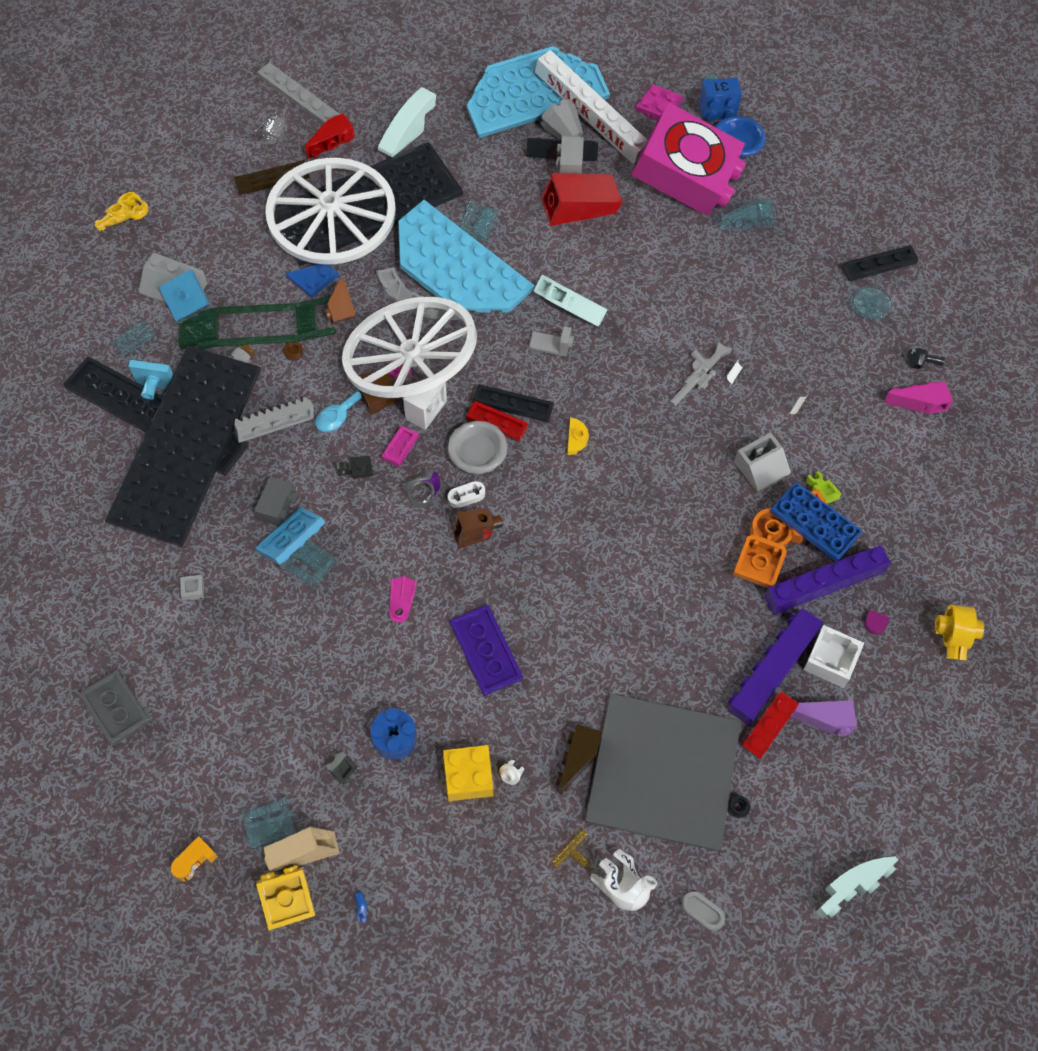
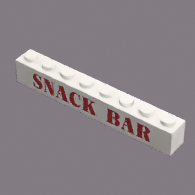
[535,50,648,164]

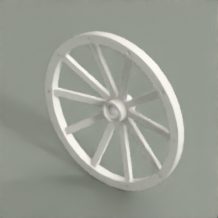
[266,158,396,264]
[342,297,477,398]

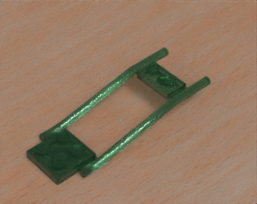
[178,295,337,350]

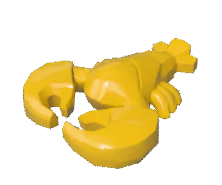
[94,192,149,231]

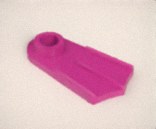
[390,576,417,623]

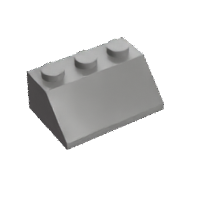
[139,253,207,304]

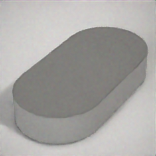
[681,891,725,931]

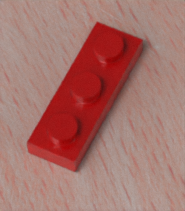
[466,401,528,442]
[742,691,799,759]

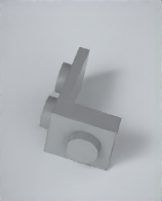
[529,326,574,357]

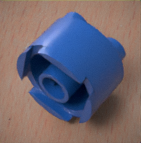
[370,708,417,760]

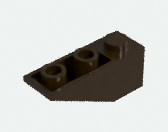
[555,725,602,794]

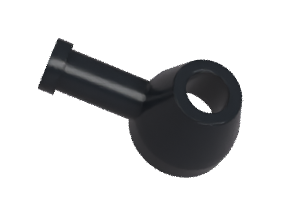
[908,348,945,369]

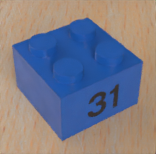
[699,78,742,121]

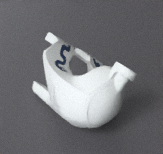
[591,849,657,911]

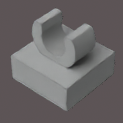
[180,575,204,600]

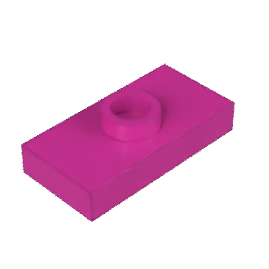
[381,425,419,468]

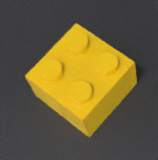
[443,745,494,801]

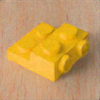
[256,864,315,930]

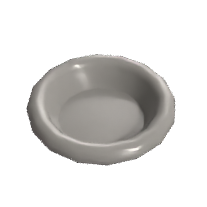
[448,421,508,474]

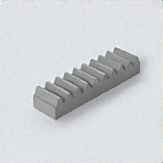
[234,397,314,443]

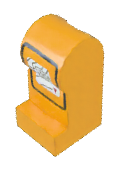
[171,836,218,882]

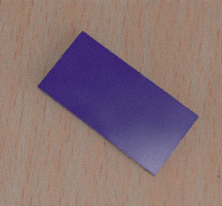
[449,605,523,696]

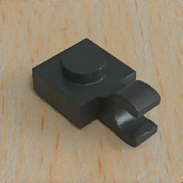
[337,455,373,479]

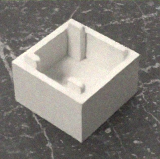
[803,625,864,688]

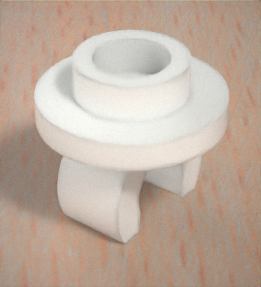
[499,760,524,785]

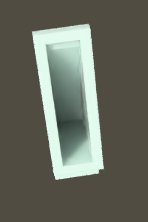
[378,87,436,157]

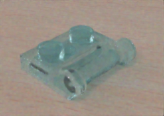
[459,201,499,242]
[280,540,337,590]
[242,797,296,850]

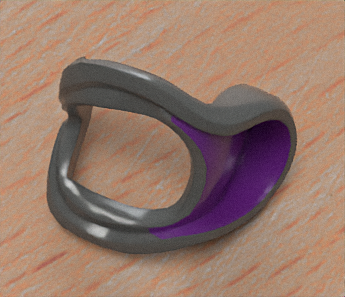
[405,469,441,508]

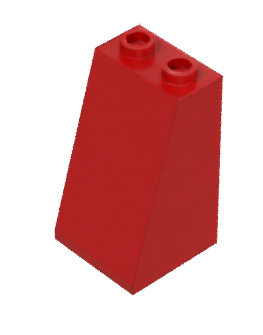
[541,173,622,226]

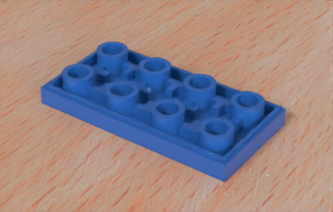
[770,482,863,562]

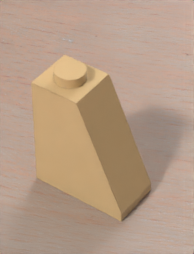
[264,827,339,872]

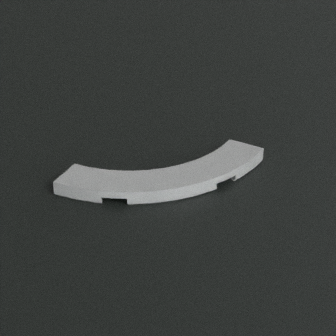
[376,267,461,320]

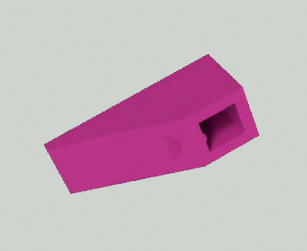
[884,381,953,414]

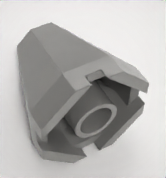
[541,99,583,139]

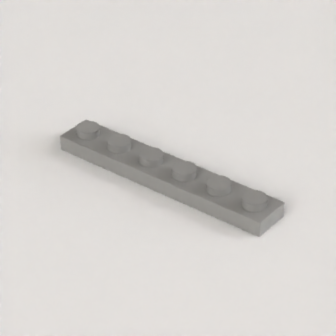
[257,63,339,124]

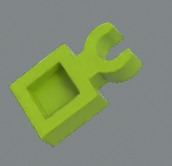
[806,471,842,504]

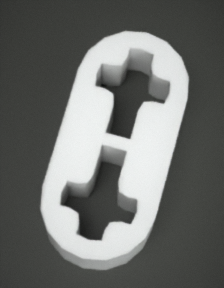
[448,481,485,508]

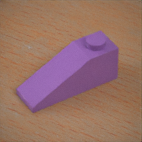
[791,700,857,736]

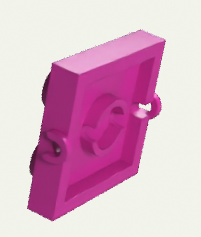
[636,84,683,120]

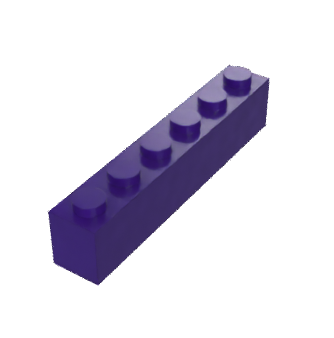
[764,545,891,615]
[728,608,824,726]

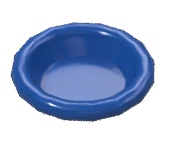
[716,116,766,157]

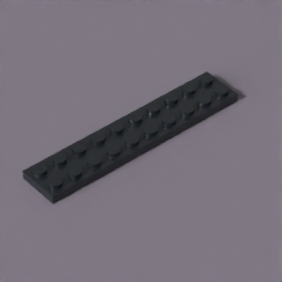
[63,356,249,476]

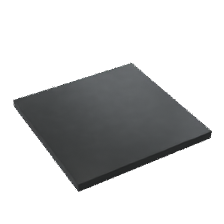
[585,694,741,852]

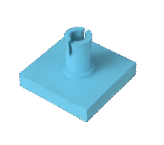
[128,360,174,400]

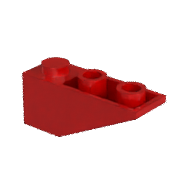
[305,113,355,159]

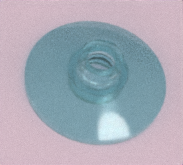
[853,287,892,319]

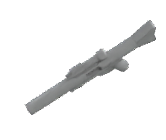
[669,343,732,407]

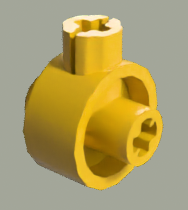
[935,604,984,660]

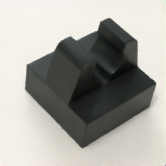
[326,751,357,784]

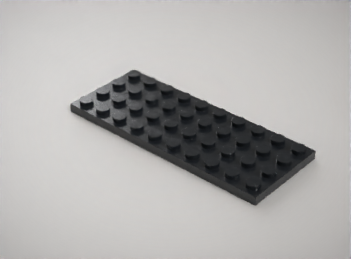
[274,142,463,266]
[105,345,261,547]

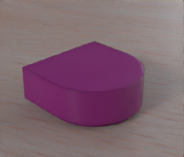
[864,610,890,635]

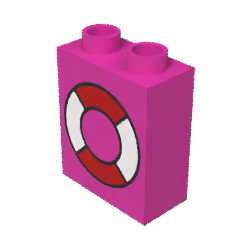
[631,102,746,215]

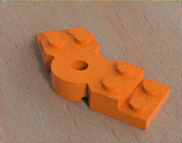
[733,489,828,588]

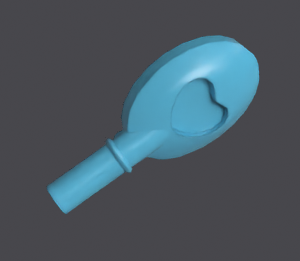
[315,391,362,432]

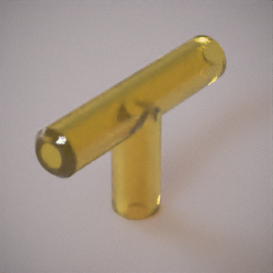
[551,830,589,868]

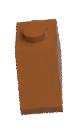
[325,278,356,324]

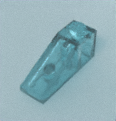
[719,199,777,230]

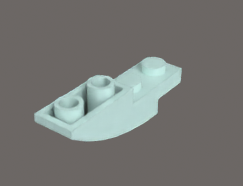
[533,275,608,327]
[816,857,898,919]

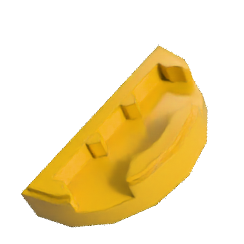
[568,418,589,455]

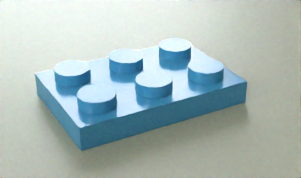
[255,507,325,565]

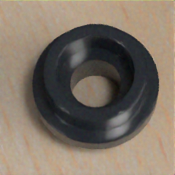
[728,795,750,818]

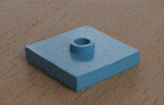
[159,270,210,322]

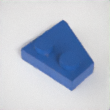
[286,264,339,298]

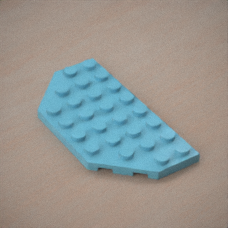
[467,46,610,138]
[399,200,535,313]

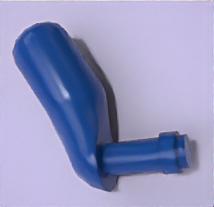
[354,892,367,923]

